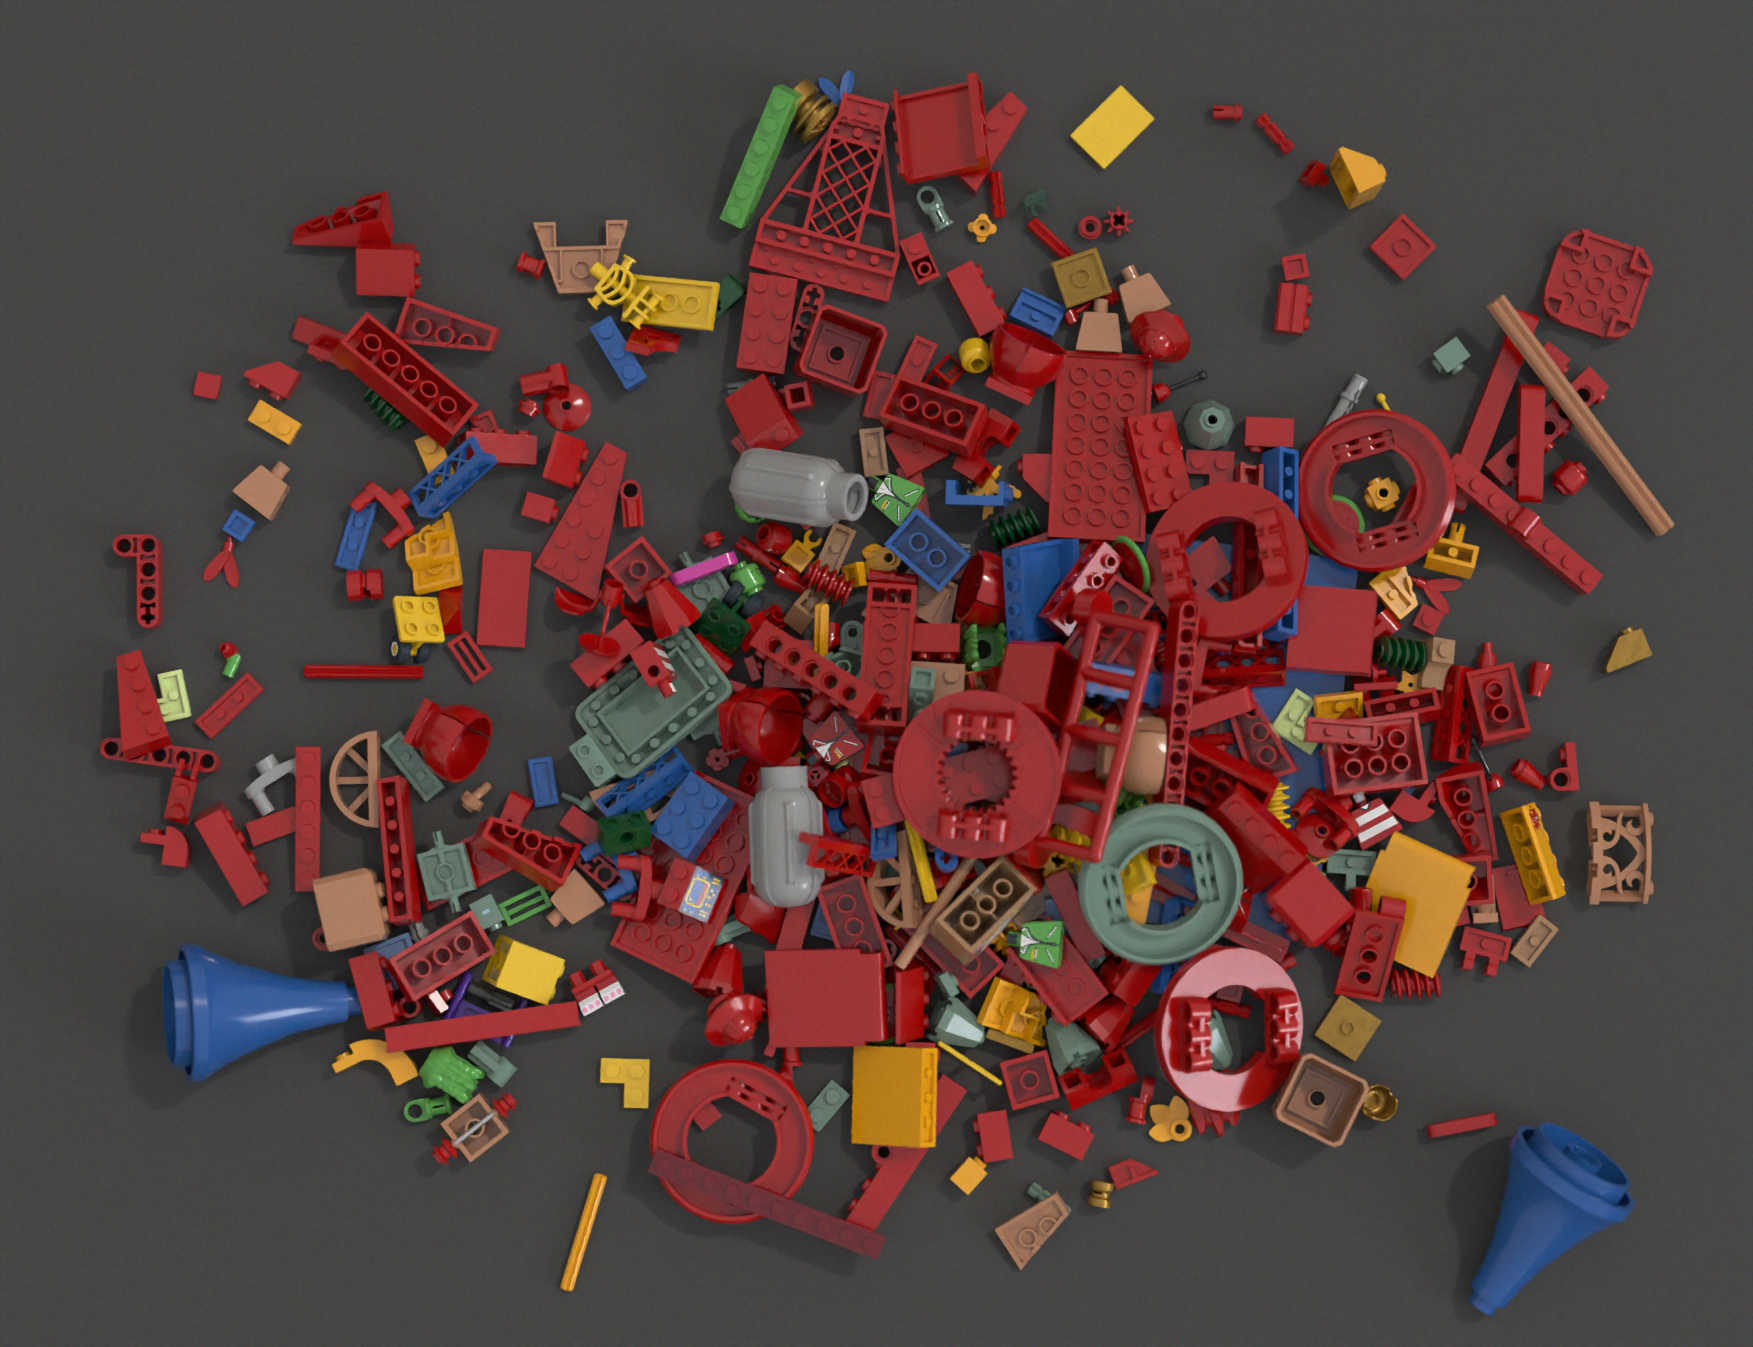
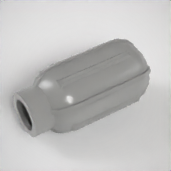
[729,448,868,527]
[748,766,824,907]

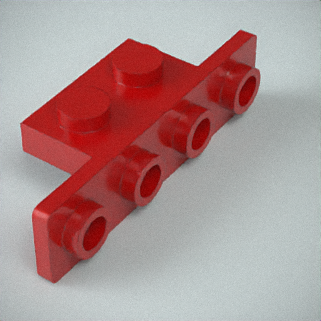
[292,316,348,371]

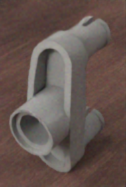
[244,754,296,817]

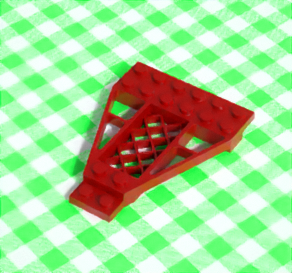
[749,92,901,303]

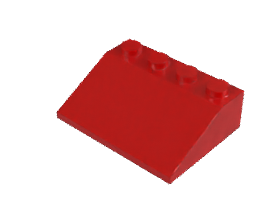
[1323,712,1428,799]
[1203,781,1308,895]

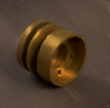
[791,79,838,144]

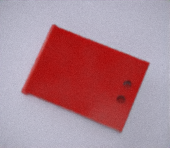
[1492,864,1546,931]

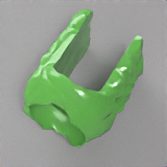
[960,623,1008,672]
[419,1045,486,1103]

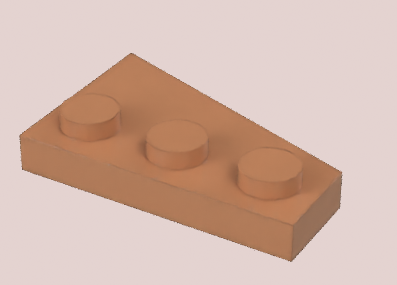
[995,1191,1070,1270]

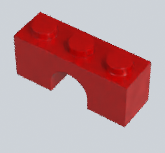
[952,408,1021,488]
[1057,1047,1138,1111]

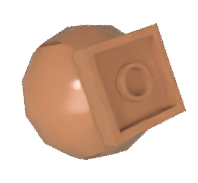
[1095,715,1166,795]

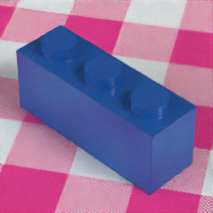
[590,316,649,393]

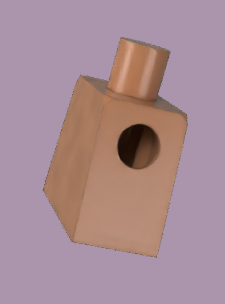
[1118,265,1171,326]
[1075,299,1122,354]
[233,461,291,521]
[546,869,607,927]

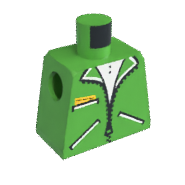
[867,473,927,527]
[1007,919,1065,968]

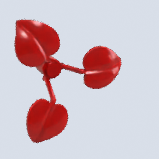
[554,579,651,656]

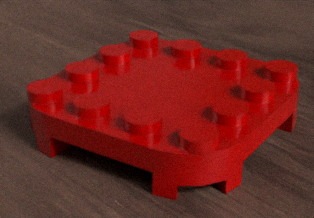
[1541,229,1653,340]

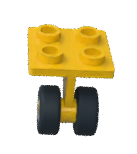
[389,596,445,664]

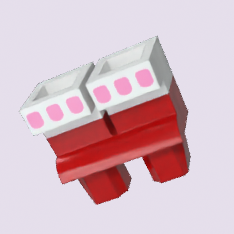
[569,959,626,1016]

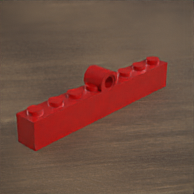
[1449,453,1604,595]
[841,1074,967,1253]

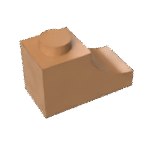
[783,584,833,635]
[1417,637,1455,692]

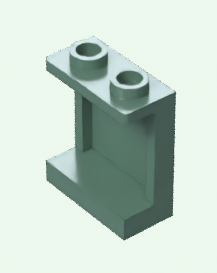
[569,734,619,788]

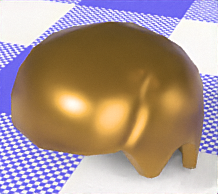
[1360,1083,1398,1122]

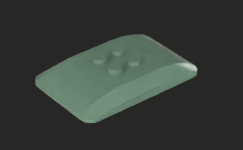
[575,625,733,779]

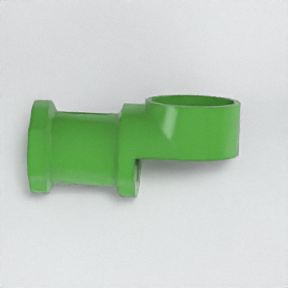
[404,1093,453,1122]

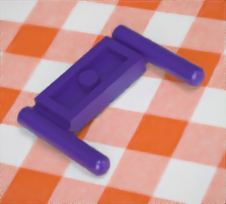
[443,971,531,1048]

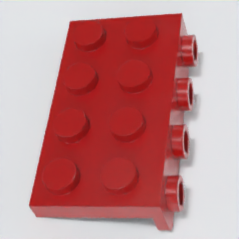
[1123,410,1193,514]
[1006,915,1110,1027]

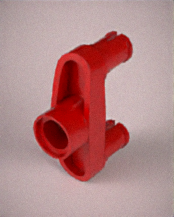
[349,481,415,550]
[1178,637,1232,699]
[842,780,903,843]
[1290,787,1360,852]
[611,854,665,922]

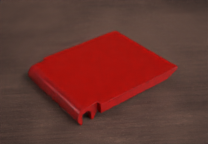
[765,948,888,1048]

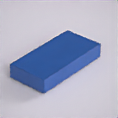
[528,756,560,808]

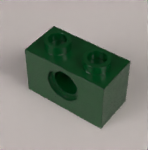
[597,809,651,857]

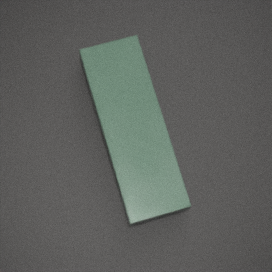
[381,731,446,803]

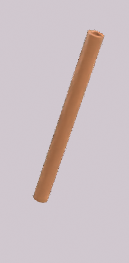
[894,857,979,970]

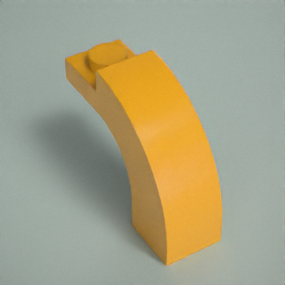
[332,1039,420,1086]

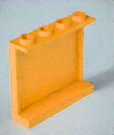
[851,1045,938,1148]

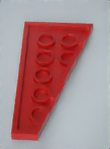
[534,442,627,601]

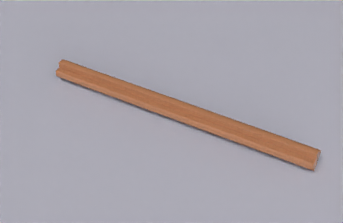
[1486,294,1675,536]

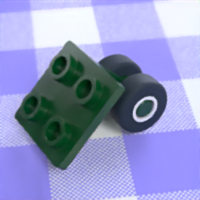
[693,580,764,657]

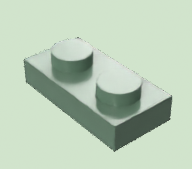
[808,1080,850,1132]

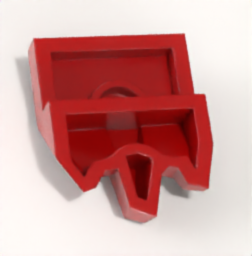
[1187,1068,1240,1138]

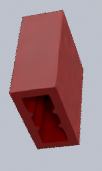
[356,242,421,297]

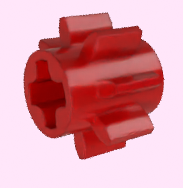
[1103,206,1134,238]

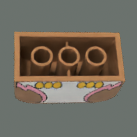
[929,855,1037,966]

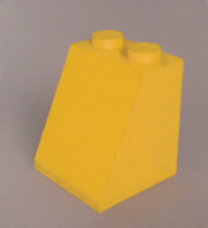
[481,934,565,1005]

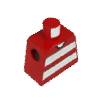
[629,641,678,699]
[1350,794,1403,851]

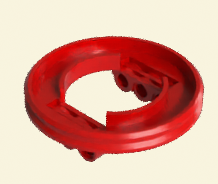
[1298,409,1457,572]
[1146,482,1309,641]
[1154,947,1303,1111]
[650,1059,814,1224]

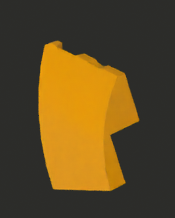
[405,512,463,596]
[976,977,1047,1048]

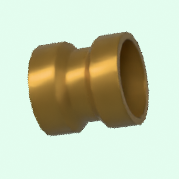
[1087,1180,1115,1208]

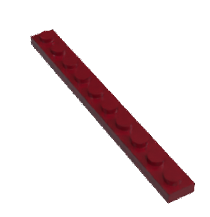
[648,1149,886,1260]

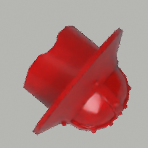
[1130,309,1190,363]
[705,993,763,1046]

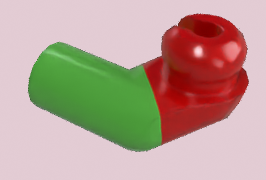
[219,641,241,678]

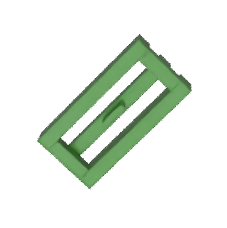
[499,885,553,927]

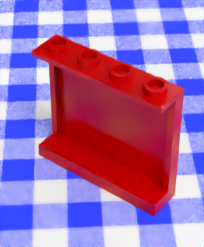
[891,72,991,185]

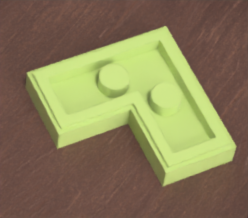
[157,669,192,723]
[1273,688,1318,755]

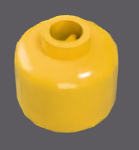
[959,338,991,374]

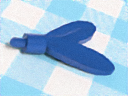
[818,70,854,108]

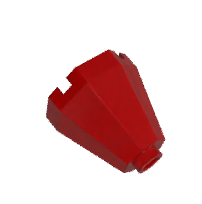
[644,577,701,640]
[691,943,743,1003]
[1074,995,1134,1055]

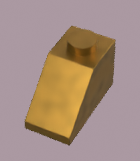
[1602,627,1652,674]

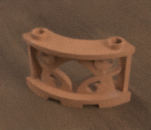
[1586,802,1654,905]

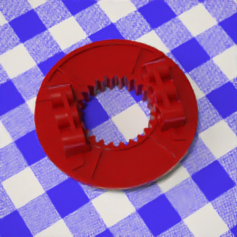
[893,690,1062,858]

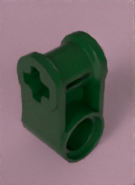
[715,274,747,320]

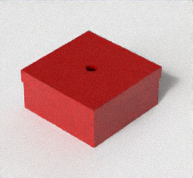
[1286,585,1378,678]

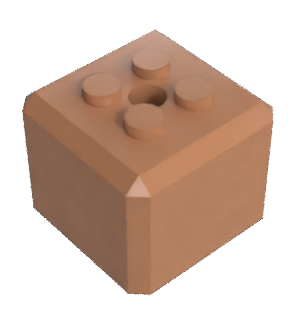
[313,868,392,952]
[1271,1052,1369,1147]

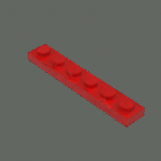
[295,746,321,892]

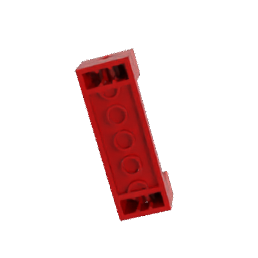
[856,582,919,736]

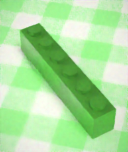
[720,84,803,229]

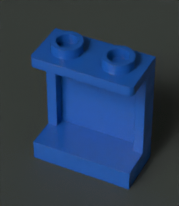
[945,480,1014,507]

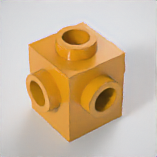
[1363,476,1400,513]

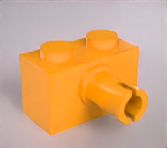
[1423,522,1479,579]

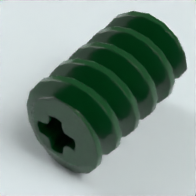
[363,387,410,432]
[988,506,1042,550]
[1372,635,1426,672]

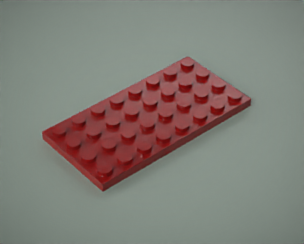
[1047,350,1153,544]
[610,770,754,984]

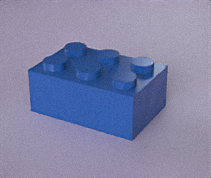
[884,508,973,592]
[651,771,736,862]

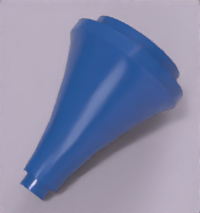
[162,943,361,1082]
[1468,1122,1635,1315]

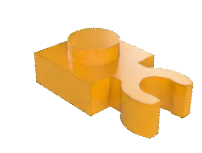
[781,529,822,574]

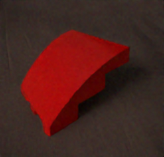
[735,867,786,944]

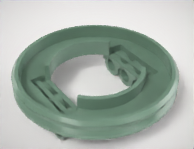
[1078,803,1243,965]

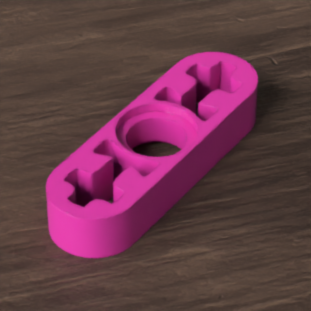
[669,551,739,587]

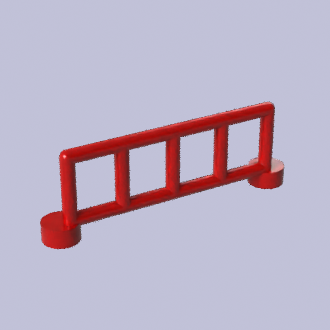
[1013,587,1160,869]

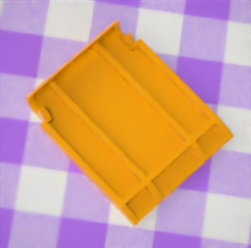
[1366,831,1476,978]

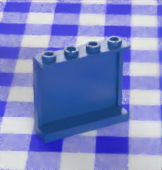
[1002,538,1080,644]

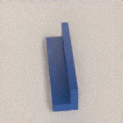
[408,436,498,519]
[595,745,695,817]
[1151,895,1197,994]

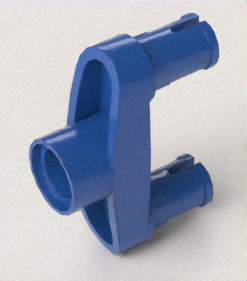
[579,840,639,904]

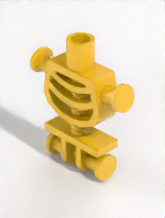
[587,254,664,330]

